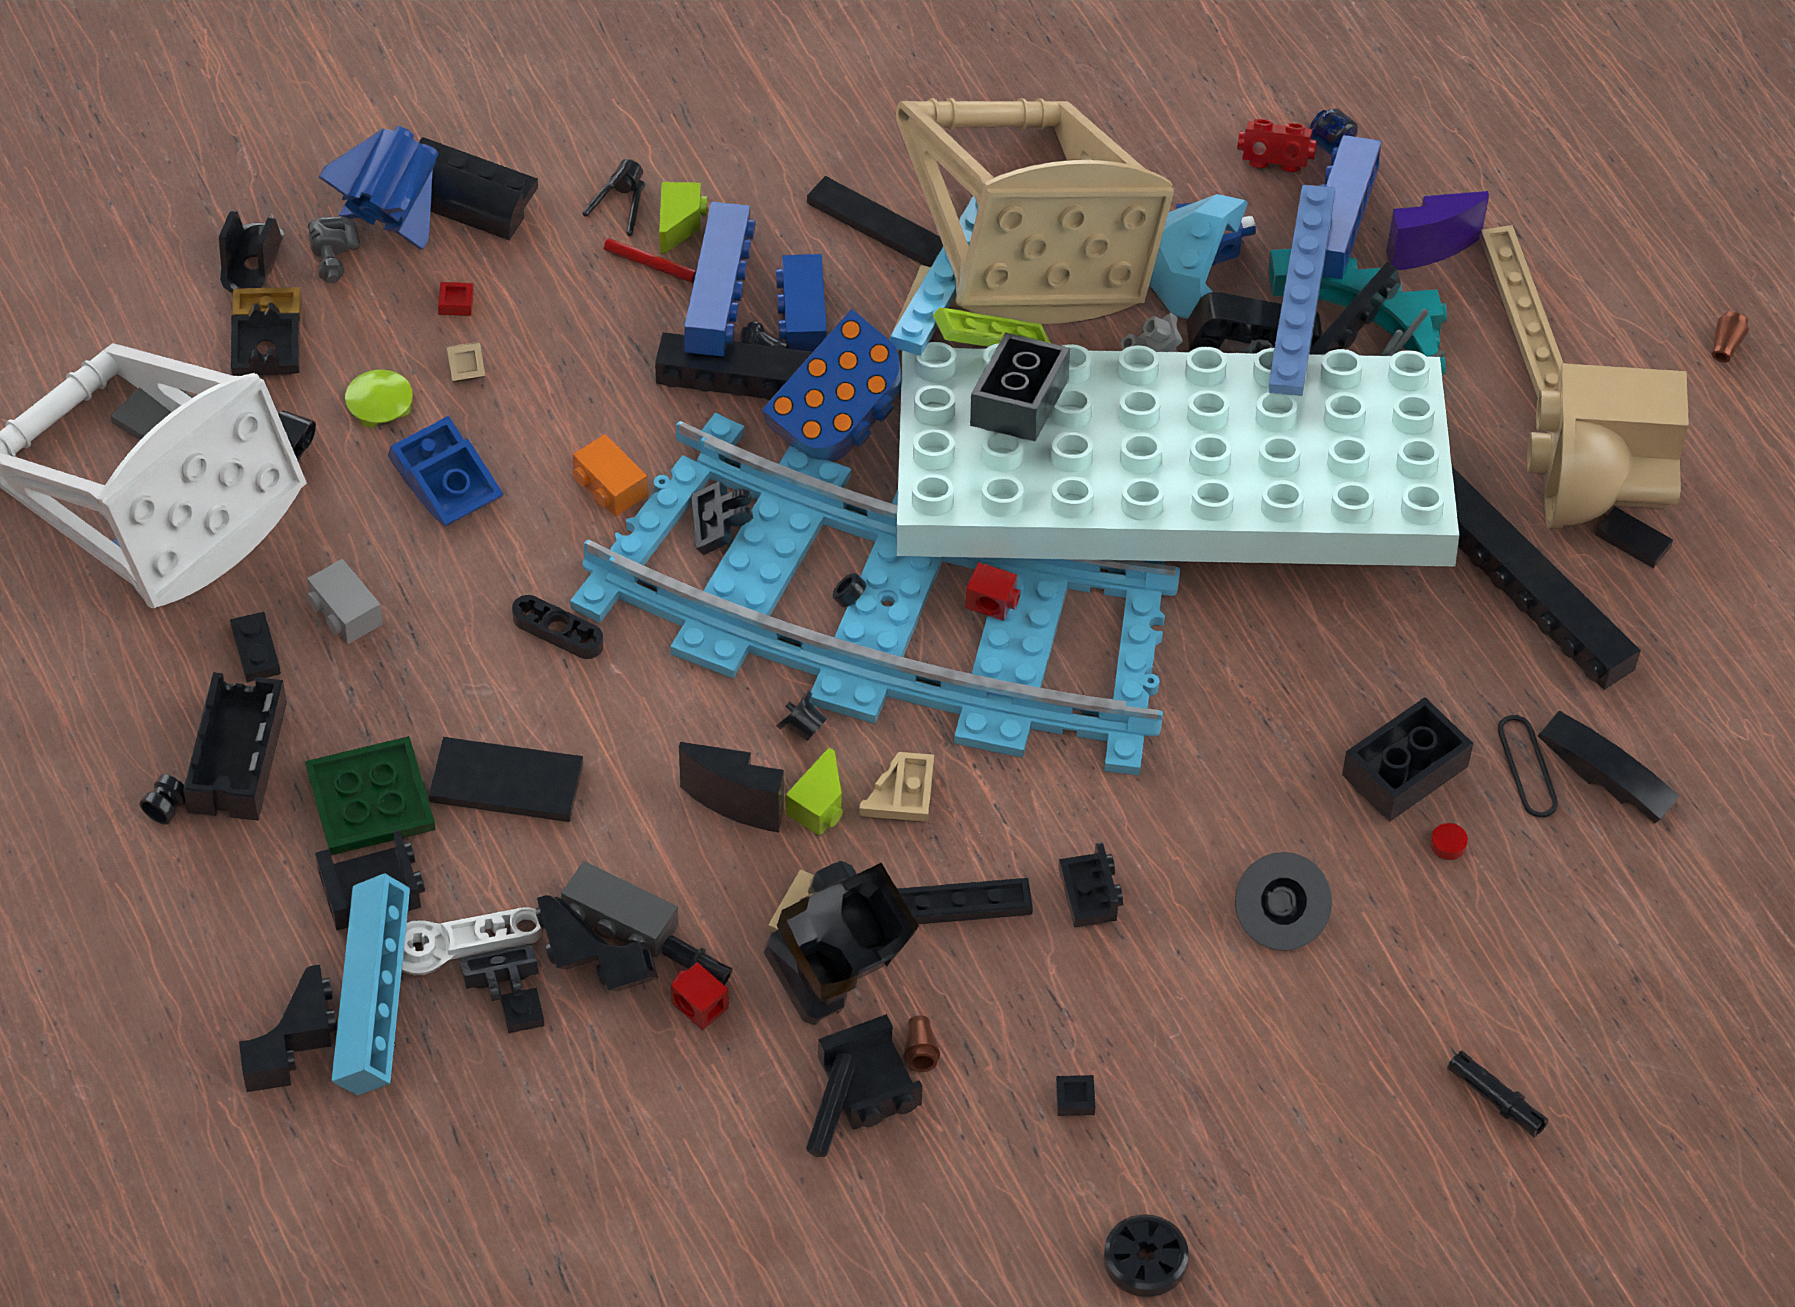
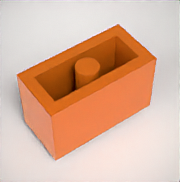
[572,434,648,517]

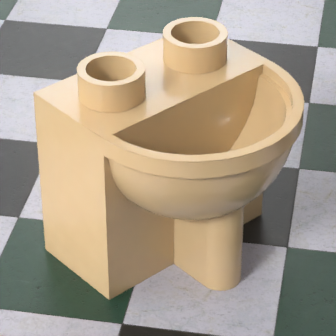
[1527,363,1689,529]

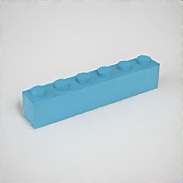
[331,873,410,1096]

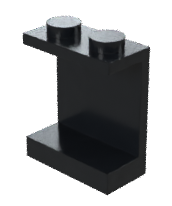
[315,830,425,931]
[818,1014,923,1130]

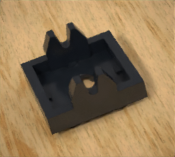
[231,303,300,376]

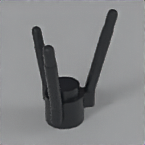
[582,159,645,236]

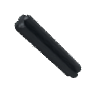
[806,1053,857,1157]

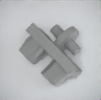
[1121,313,1183,352]

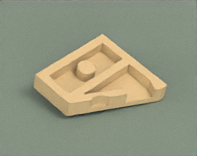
[859,752,934,822]

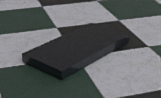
[428,737,583,822]

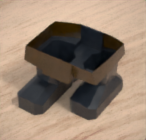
[764,861,919,1025]

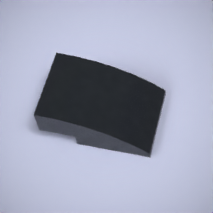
[679,742,784,833]

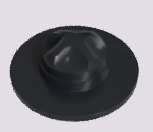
[1235,852,1332,950]

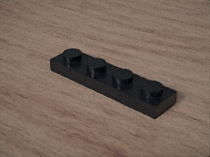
[1309,262,1401,355]

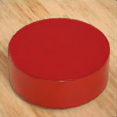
[1431,823,1468,860]

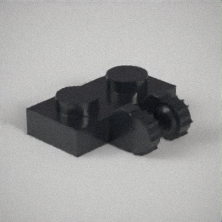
[691,481,753,555]
[459,944,539,1001]

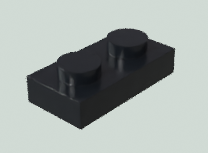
[230,611,281,683]

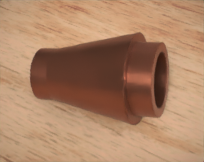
[1711,311,1749,362]
[903,1015,940,1072]

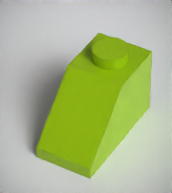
[659,182,707,253]
[785,748,843,836]

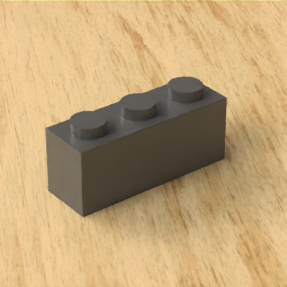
[561,861,679,958]

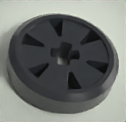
[1104,1214,1189,1297]

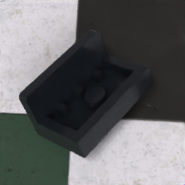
[1058,842,1123,927]

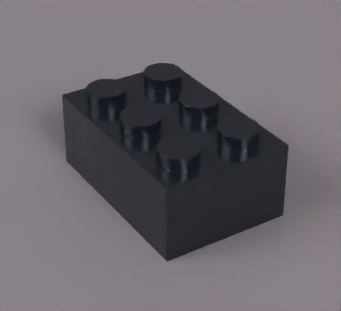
[970,332,1070,441]
[1342,697,1474,822]

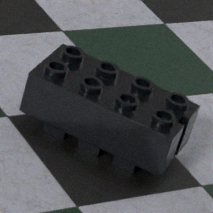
[183,672,287,821]

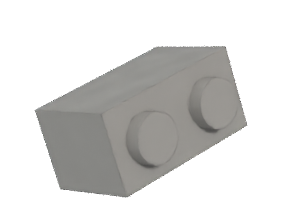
[306,559,383,644]

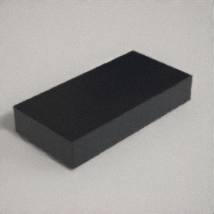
[1595,506,1673,569]

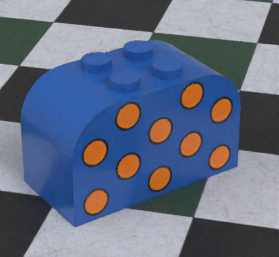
[762,309,902,462]

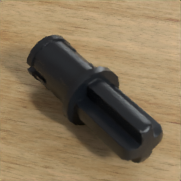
[661,935,733,986]

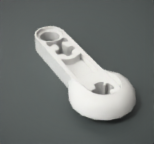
[402,907,542,975]

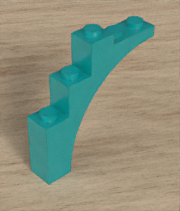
[1268,248,1447,375]

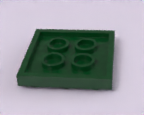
[305,736,436,856]

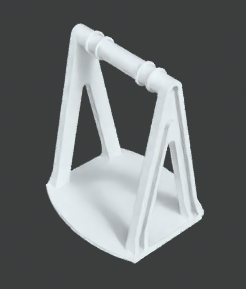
[0,343,307,608]

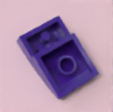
[1386,191,1489,270]

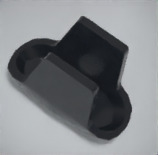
[219,210,284,293]

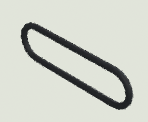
[1498,715,1558,817]

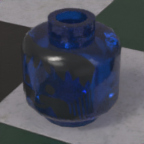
[1310,108,1358,156]

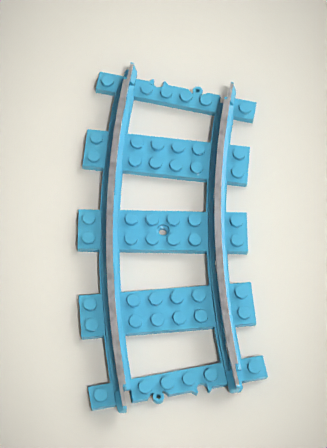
[570,413,1180,775]

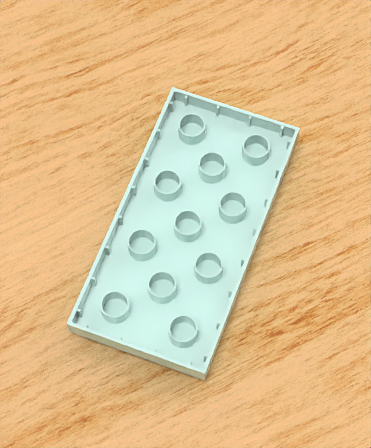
[897,342,1459,566]

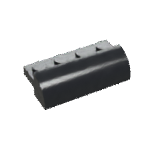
[419,137,538,241]

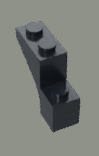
[536,895,658,991]
[239,965,337,1092]

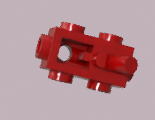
[1237,119,1317,172]

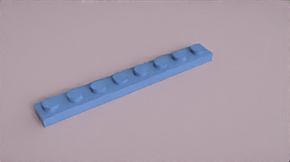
[1269,185,1335,396]

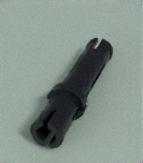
[1448,1050,1549,1138]

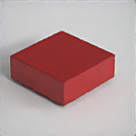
[438,282,474,316]

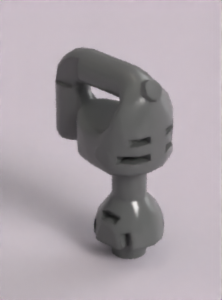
[308,216,360,283]

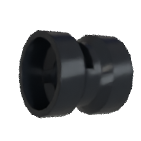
[139,774,185,825]

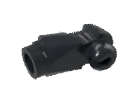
[740,321,790,349]

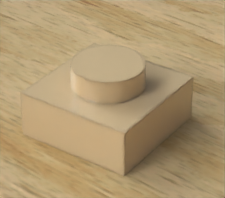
[446,342,485,381]

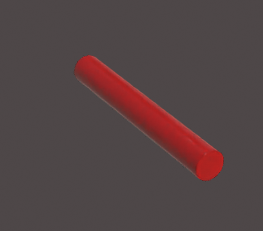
[604,238,697,283]

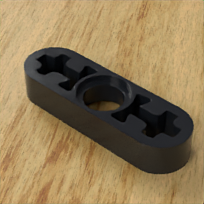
[512,595,603,659]

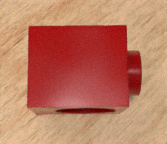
[965,562,1021,621]
[671,962,729,1031]

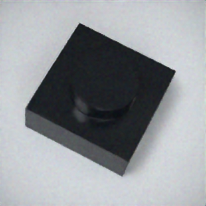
[500,987,545,1033]
[1056,1075,1096,1116]

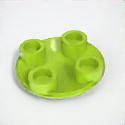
[345,369,413,428]

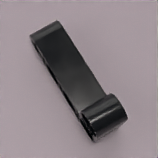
[1186,292,1323,351]

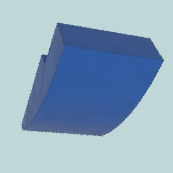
[388,416,503,527]

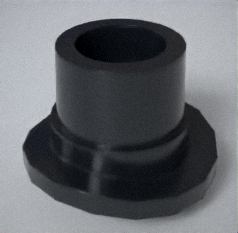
[776,690,827,741]

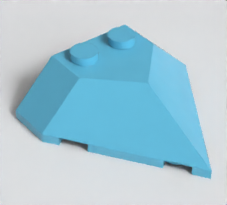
[1149,194,1248,319]

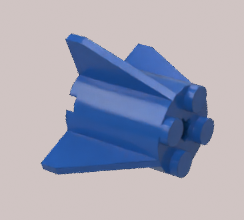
[319,126,439,249]

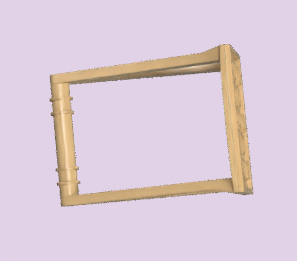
[896,98,1174,324]

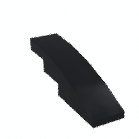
[1538,711,1679,824]

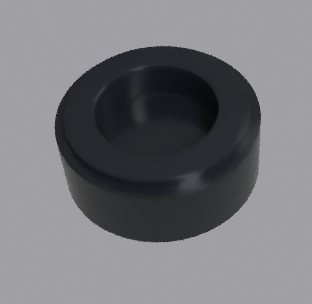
[832,573,866,607]

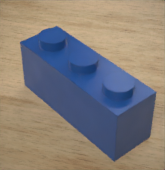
[776,254,827,352]

